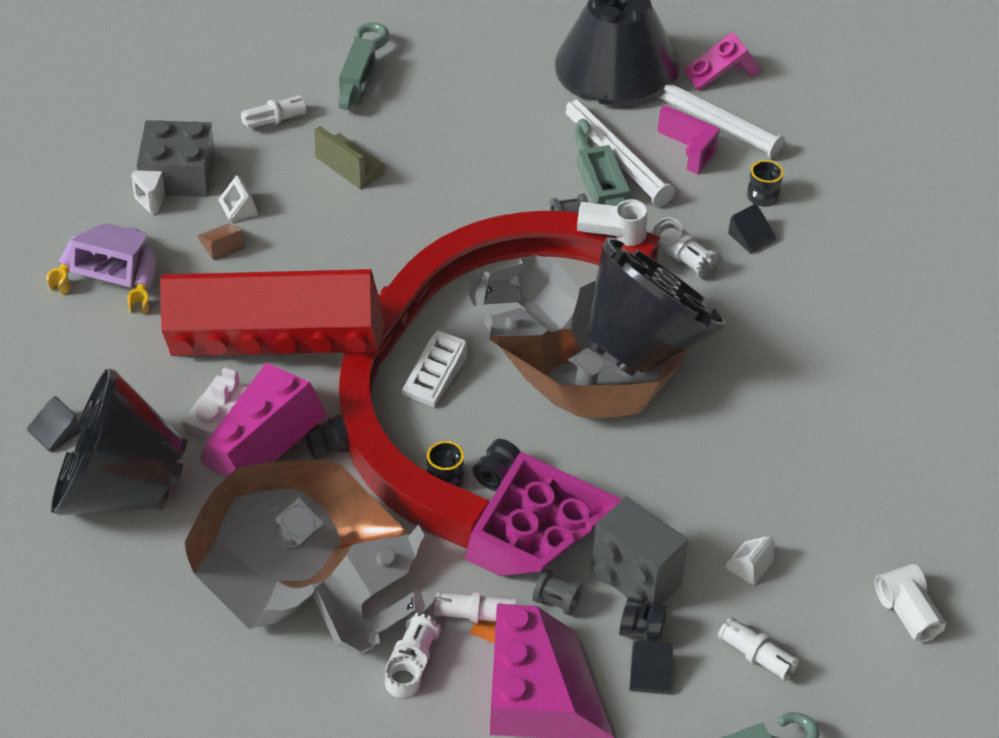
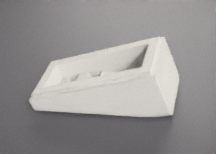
[402,330,467,407]

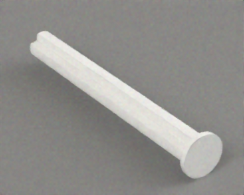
[657,84,785,159]
[566,99,675,207]

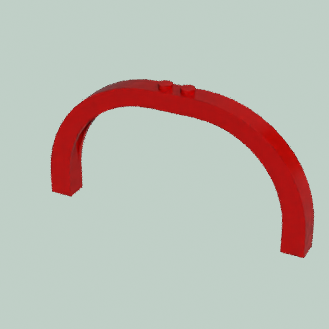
[339,211,661,549]

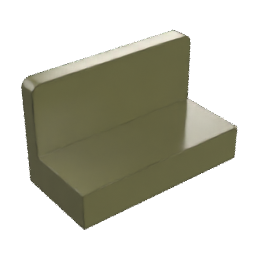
[314,126,384,189]

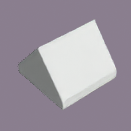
[131,171,165,215]
[218,175,258,223]
[725,536,775,586]

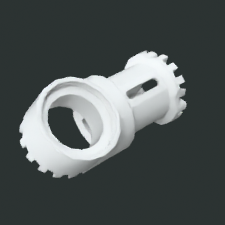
[652,217,719,278]
[385,613,441,698]

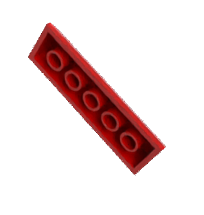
[160,269,386,356]

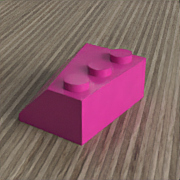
[200,362,327,477]
[465,451,622,576]
[490,604,614,738]

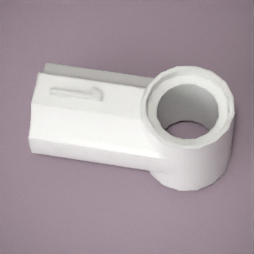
[577,199,647,246]
[875,564,947,644]

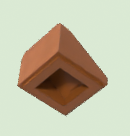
[198,223,244,259]

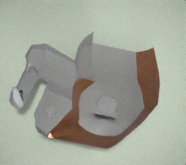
[469,255,689,418]
[185,461,433,655]

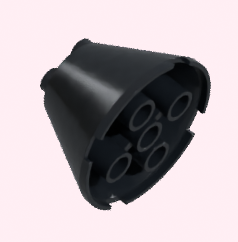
[555,0,680,106]
[586,238,726,376]
[51,368,188,516]

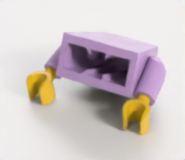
[46,223,157,315]

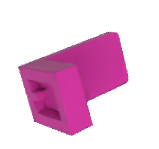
[684,32,761,91]
[658,105,720,175]

